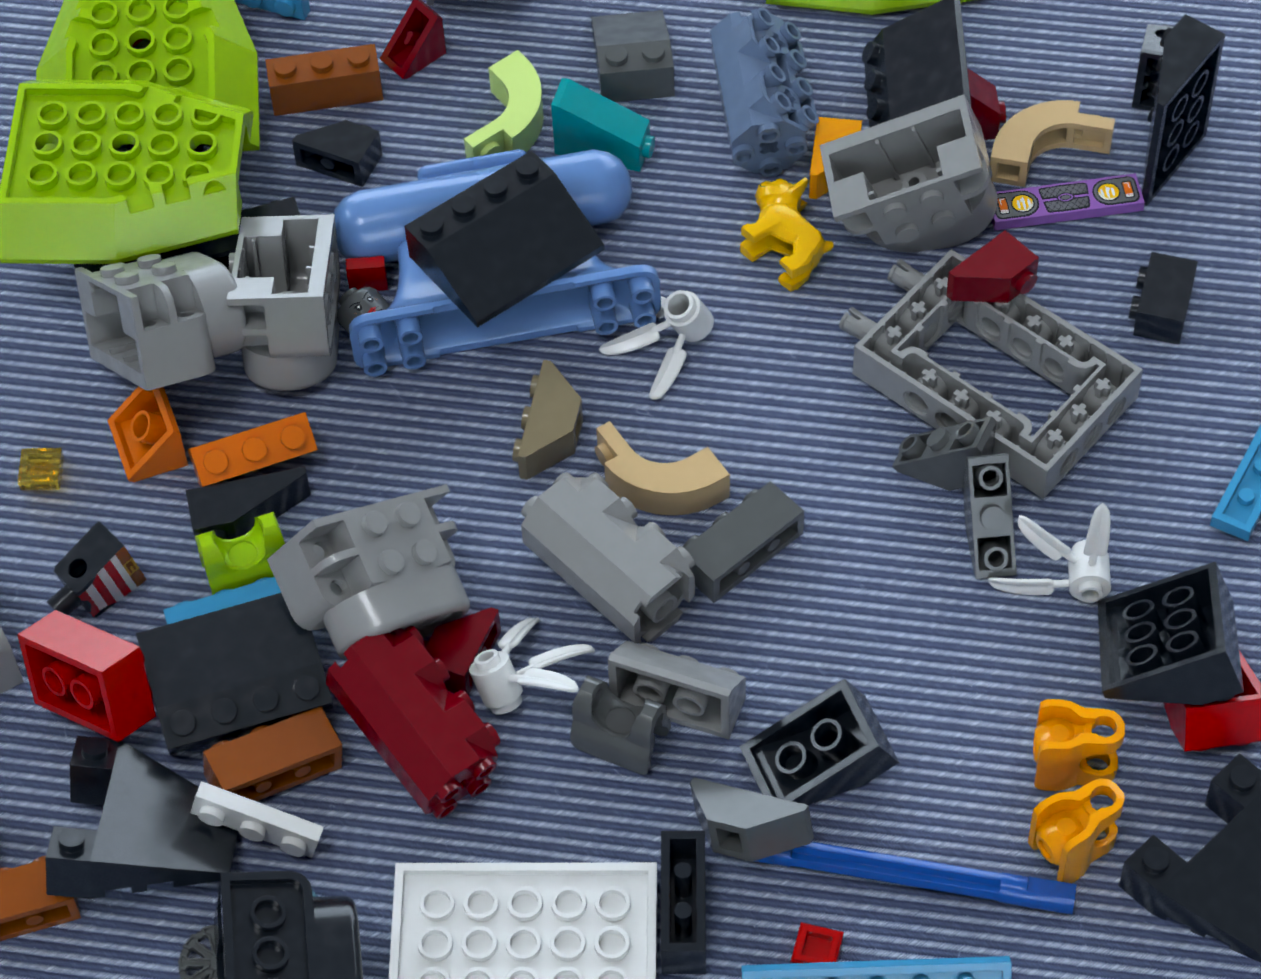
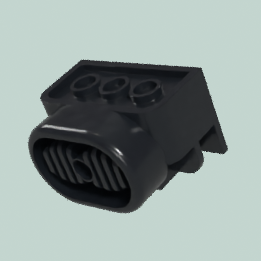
[214,871,363,979]

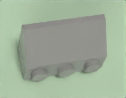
[608,641,746,739]

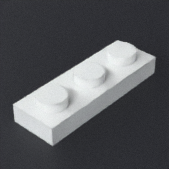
[190,781,324,858]

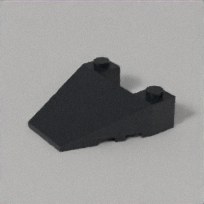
[45,736,239,899]
[1119,753,1261,963]

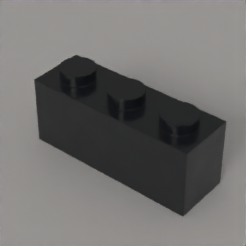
[661,831,706,974]

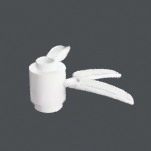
[599,290,714,400]
[988,503,1111,603]
[469,618,595,714]

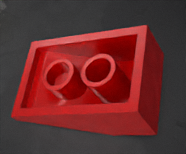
[1163,650,1261,752]

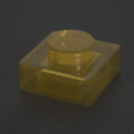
[17,448,64,491]

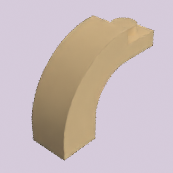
[990,100,1115,187]
[595,421,730,515]

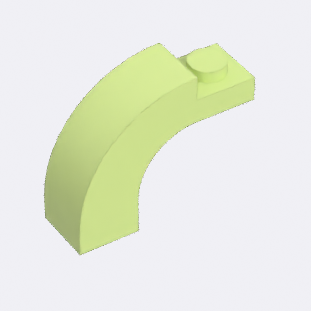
[464,50,544,158]

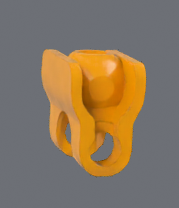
[1033,699,1125,791]
[1028,778,1125,883]

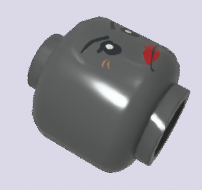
[337,287,390,334]

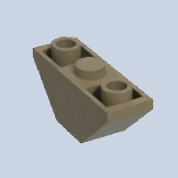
[512,360,583,480]

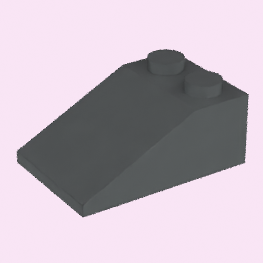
[591,10,675,102]

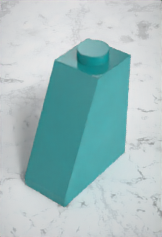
[551,77,655,172]

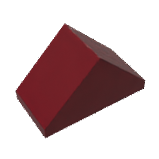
[379,0,446,79]

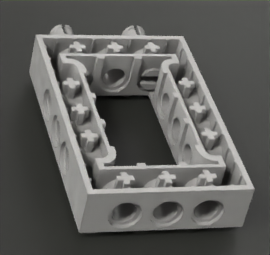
[839,249,1143,499]

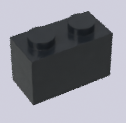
[1128,252,1198,345]

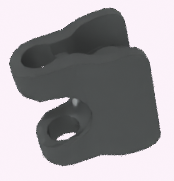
[570,675,671,775]

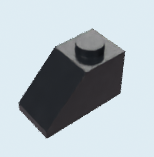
[292,120,382,187]

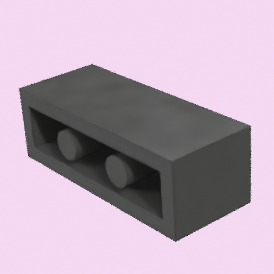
[683,481,804,603]

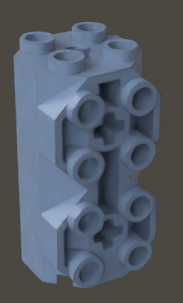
[710,7,819,177]

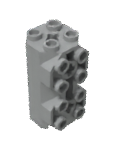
[521,472,695,643]

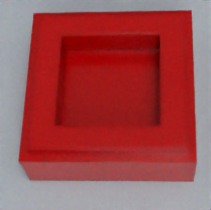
[346,256,388,291]
[790,922,844,964]

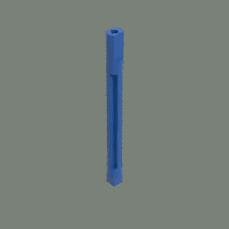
[755,842,1077,915]

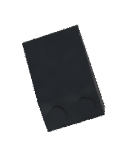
[739,679,899,805]

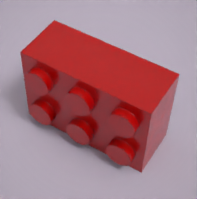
[17,610,156,742]

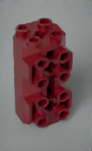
[326,625,501,819]

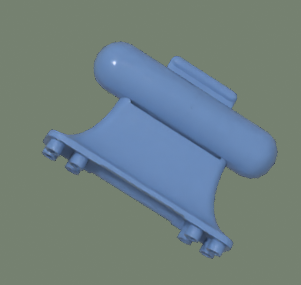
[333,149,661,377]

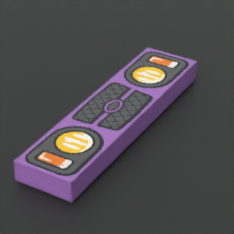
[992,173,1145,231]

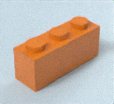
[187,412,318,487]

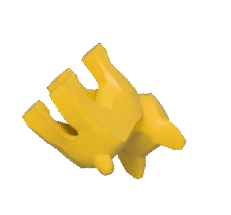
[740,177,834,292]

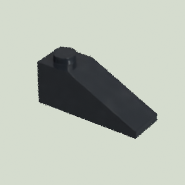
[186,466,311,549]

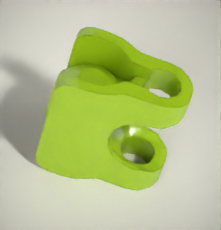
[195,511,285,595]

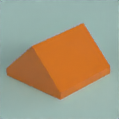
[107,386,188,482]

